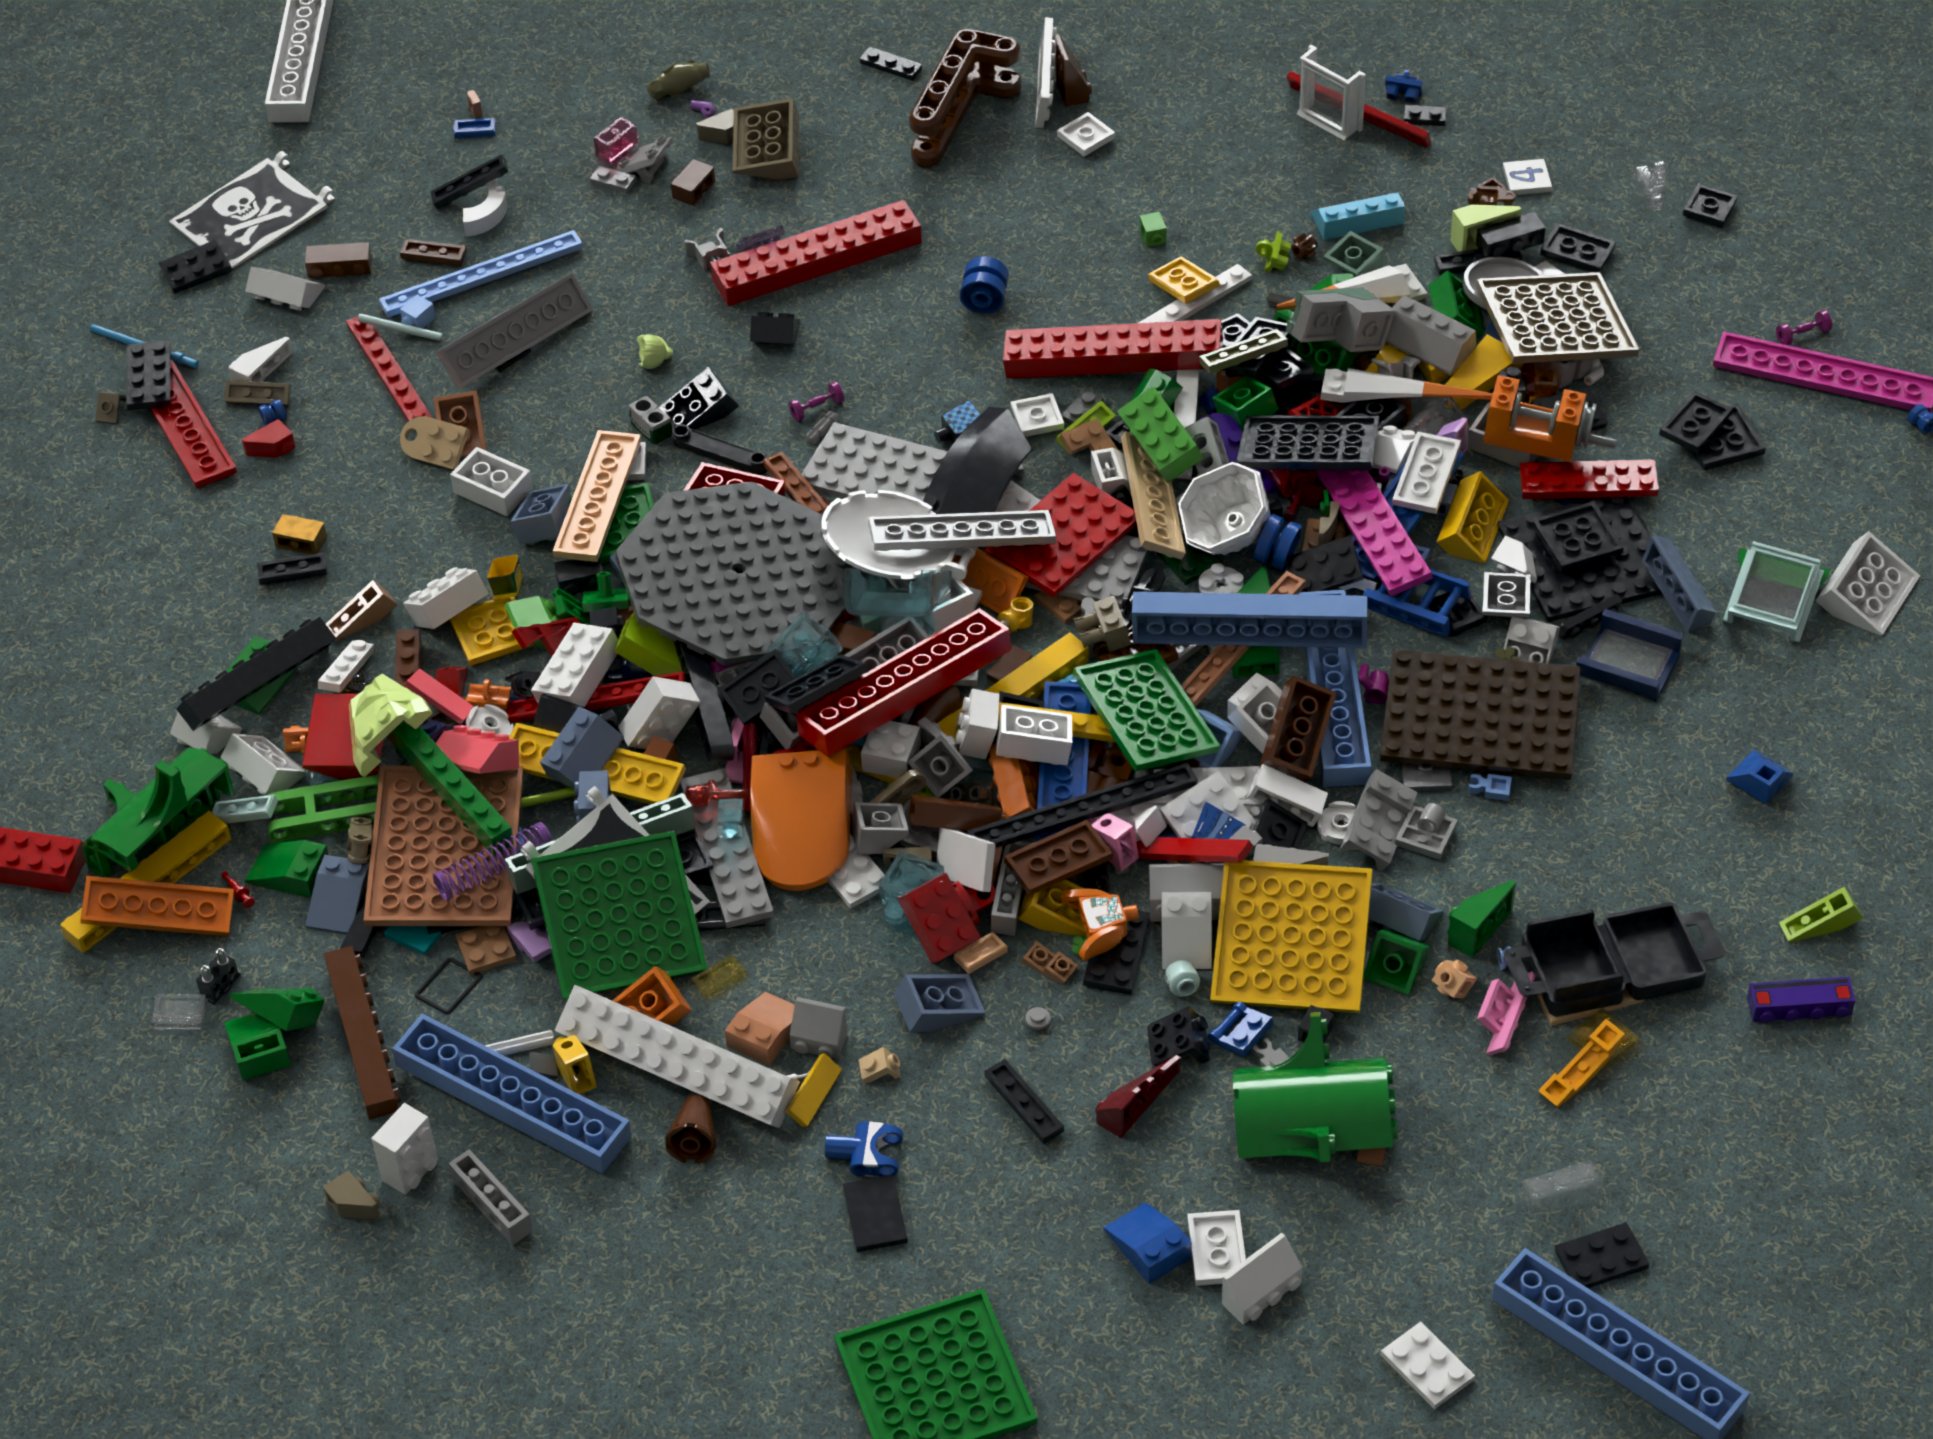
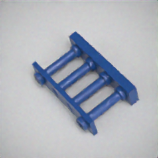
[1363,569,1472,638]

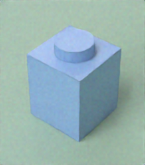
[400,295,436,328]

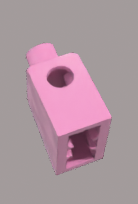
[1089,813,1139,871]

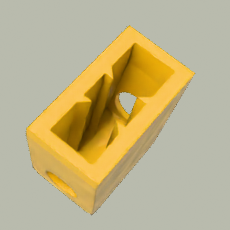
[552,1035,597,1094]

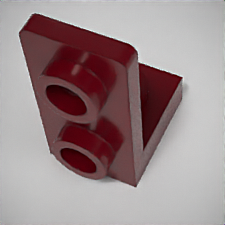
[1285,483,1326,523]

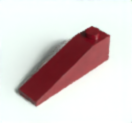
[1095,1055,1181,1138]

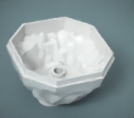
[1178,462,1270,555]

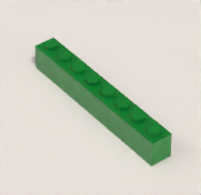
[387,720,514,856]

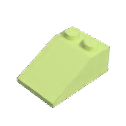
[1450,205,1522,252]

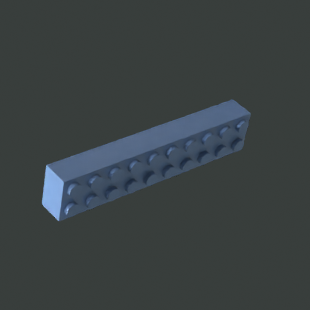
[1299,590,1371,787]
[1132,592,1367,648]
[392,1014,631,1174]
[1492,1248,1750,1439]

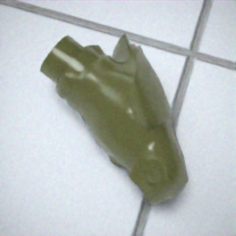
[647,60,711,99]

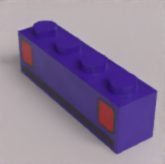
[1747,977,1855,1023]

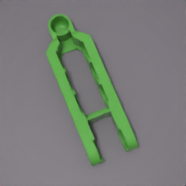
[268,774,379,843]

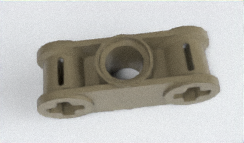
[347,817,373,863]

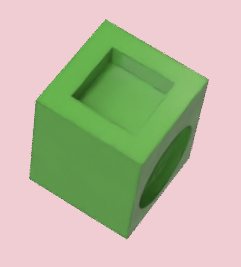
[1139,212,1167,247]

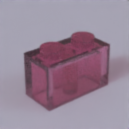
[593,117,638,165]

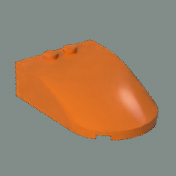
[750,748,853,891]

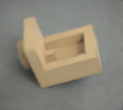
[859,1047,900,1083]

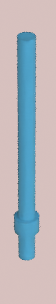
[90,324,199,369]

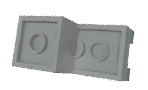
[1286,287,1395,352]

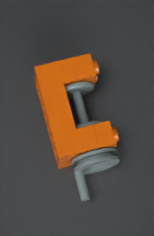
[1483,375,1617,462]

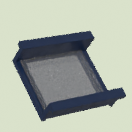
[1576,609,1684,702]

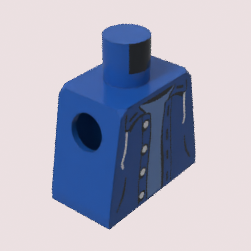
[1192,802,1246,864]

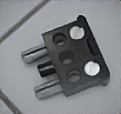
[196,948,241,1005]

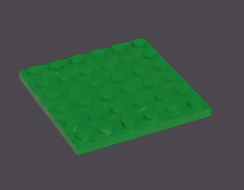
[531,831,708,1001]
[834,1288,1038,1439]

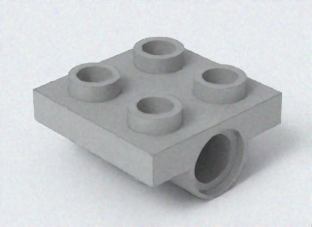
[1395,803,1458,860]

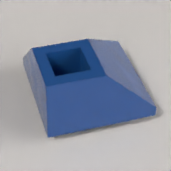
[1726,750,1794,804]

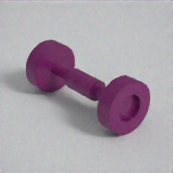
[1776,310,1832,345]
[788,382,844,422]

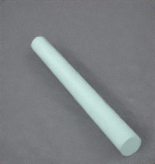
[358,314,443,342]

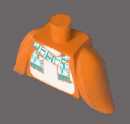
[1061,889,1139,962]

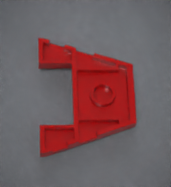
[511,617,581,657]

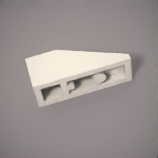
[228,337,293,382]

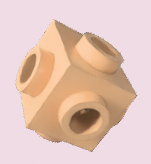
[1432,959,1477,998]

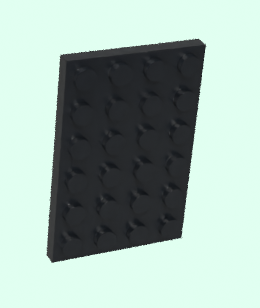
[1236,416,1380,471]

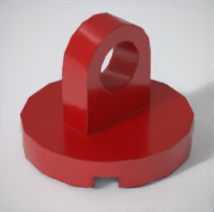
[952,881,996,926]

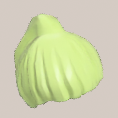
[637,334,673,369]

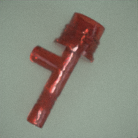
[685,780,749,807]

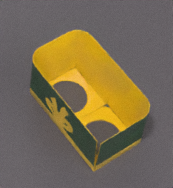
[487,555,523,600]

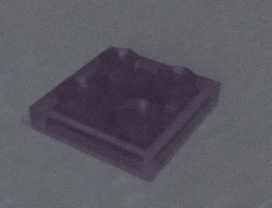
[736,225,785,252]

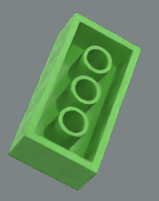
[1117,386,1204,483]

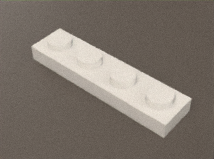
[318,640,374,693]

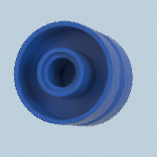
[960,256,1009,313]

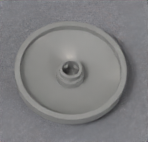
[1463,257,1544,309]

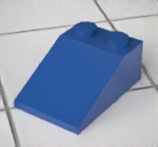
[1104,1203,1192,1284]

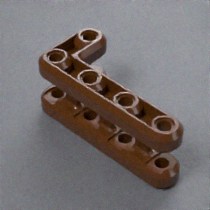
[909,29,1021,167]

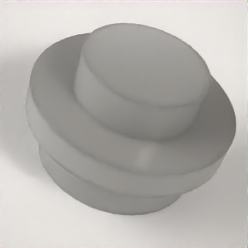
[1025,1007,1050,1030]

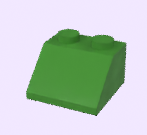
[504,596,561,652]

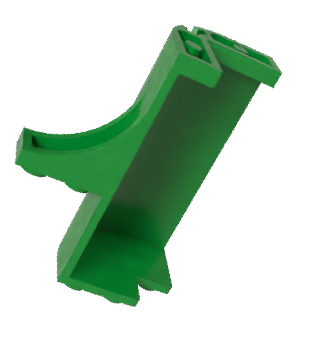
[82,748,234,878]
[1233,1012,1398,1162]

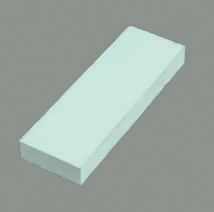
[212,795,278,824]

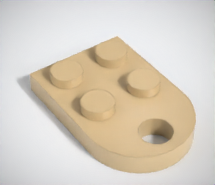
[400,416,470,470]

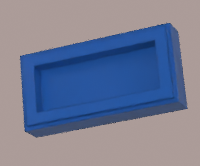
[454,118,496,139]

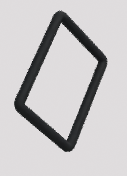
[415,957,483,1014]

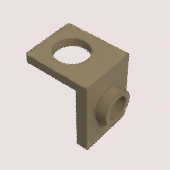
[95,392,126,423]

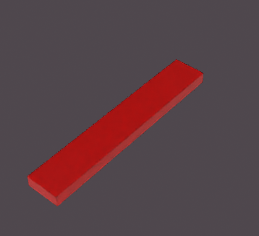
[1136,837,1253,863]

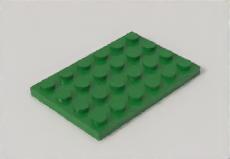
[1072,649,1221,772]

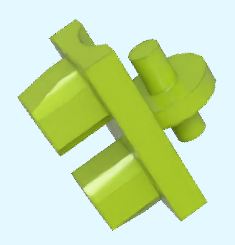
[1255,231,1291,272]

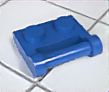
[1207,1001,1274,1056]

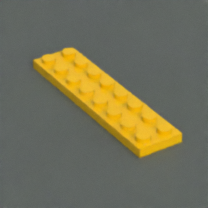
[509,723,686,805]

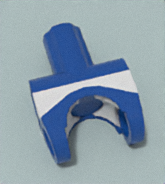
[825,1121,904,1177]

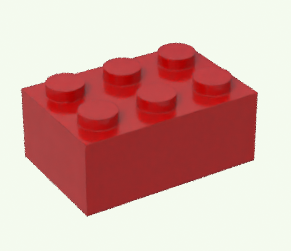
[897,873,981,963]

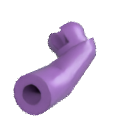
[690,100,716,118]

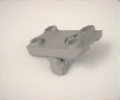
[616,135,674,184]

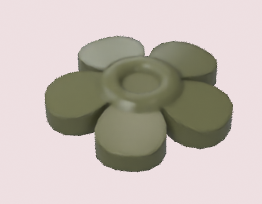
[1495,646,1519,661]

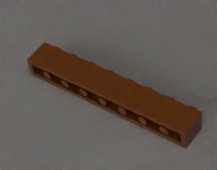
[323,946,401,1120]

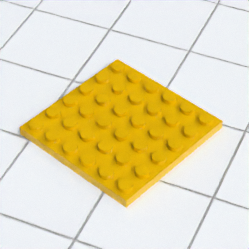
[1210,860,1373,1013]

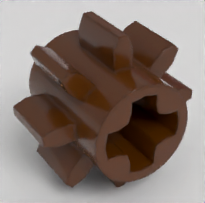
[1291,233,1318,260]

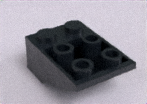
[659,367,739,430]

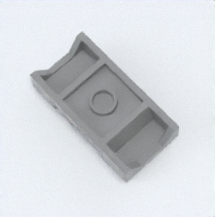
[1340,769,1418,871]

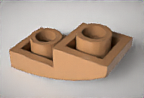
[1021,941,1078,984]

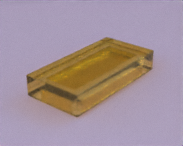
[691,955,746,998]

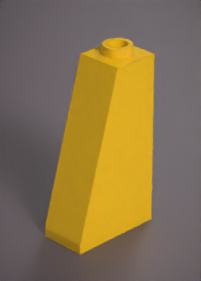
[1442,334,1523,410]

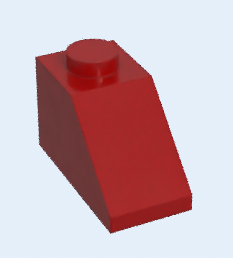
[241,419,296,458]
[436,667,468,697]

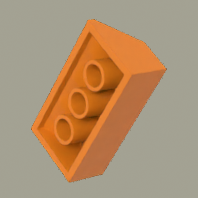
[989,743,1039,819]

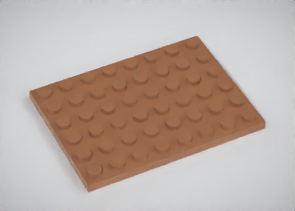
[363,766,524,926]

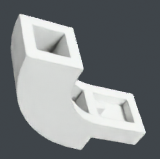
[463,178,507,237]

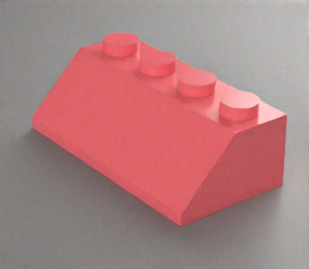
[436,725,519,774]

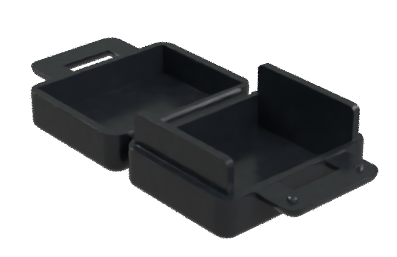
[1504,902,1725,1017]

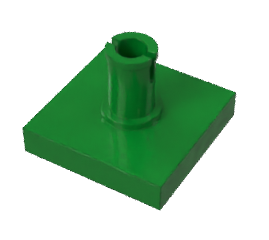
[582,572,630,612]

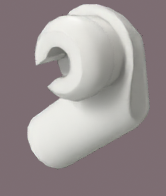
[1584,359,1604,386]

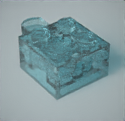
[879,850,944,927]

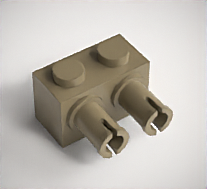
[1073,596,1132,652]

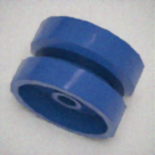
[1254,514,1303,571]

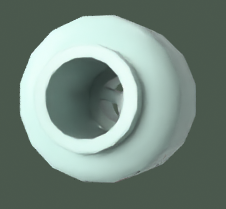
[1164,960,1200,997]

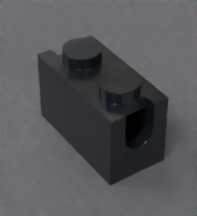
[554,559,603,595]

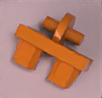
[465,679,512,711]
[283,726,308,755]

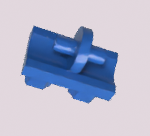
[1385,69,1423,103]

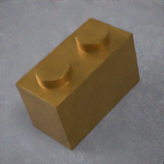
[272,514,327,554]

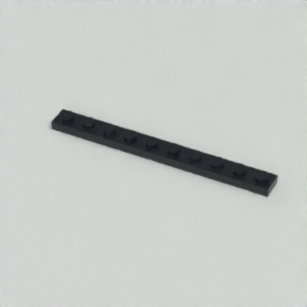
[967,762,1198,849]

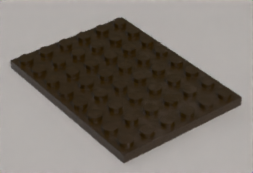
[1380,649,1580,780]

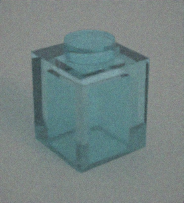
[717,799,745,838]

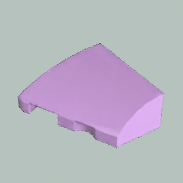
[507,922,551,963]

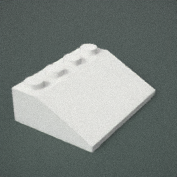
[1816,531,1920,636]

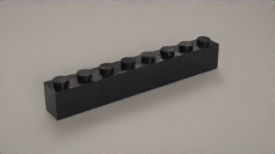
[176,617,336,731]

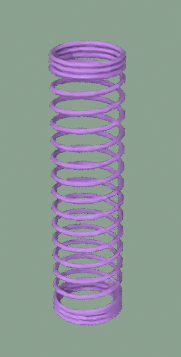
[433,822,553,901]

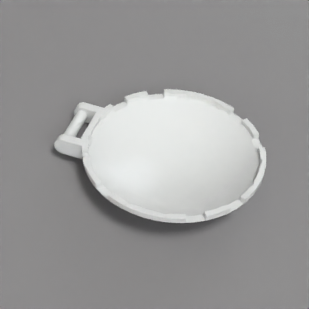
[821,490,977,580]

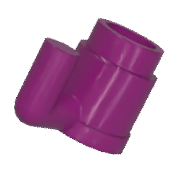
[1358,664,1389,704]

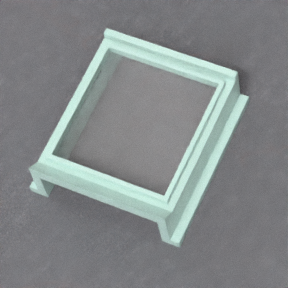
[1723,541,1824,643]

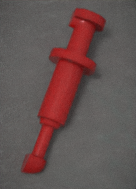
[221,870,255,908]

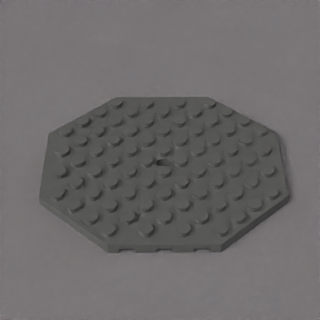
[615,482,861,665]

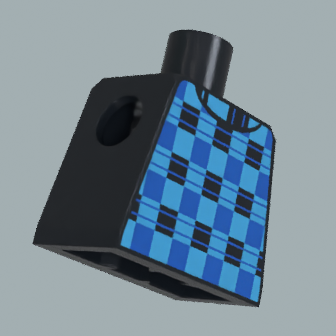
[934,400,980,444]

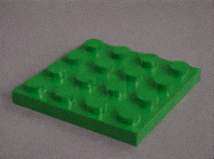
[568,482,654,563]

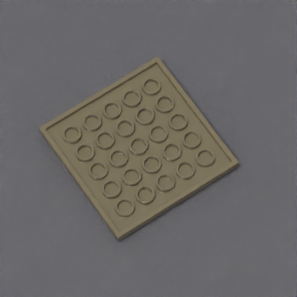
[1476,272,1639,364]

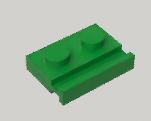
[551,587,590,625]

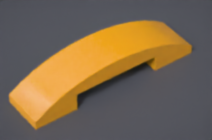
[1538,1019,1626,1108]

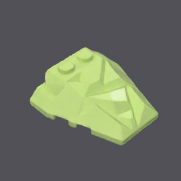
[349,674,433,777]

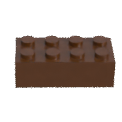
[1259,675,1337,783]

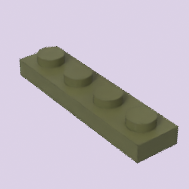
[1199,329,1288,374]

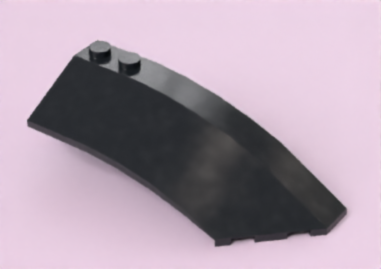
[923,407,1033,550]

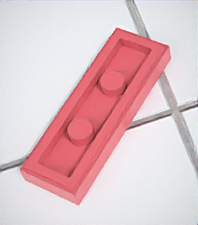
[405,668,474,725]

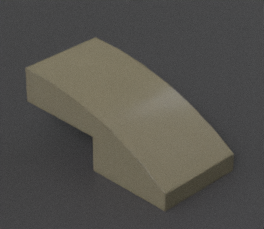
[1318,501,1340,546]

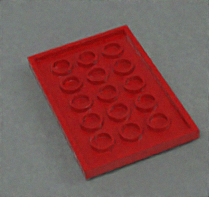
[985,473,1137,598]

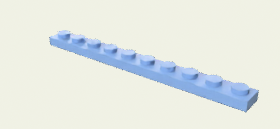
[379,230,583,318]

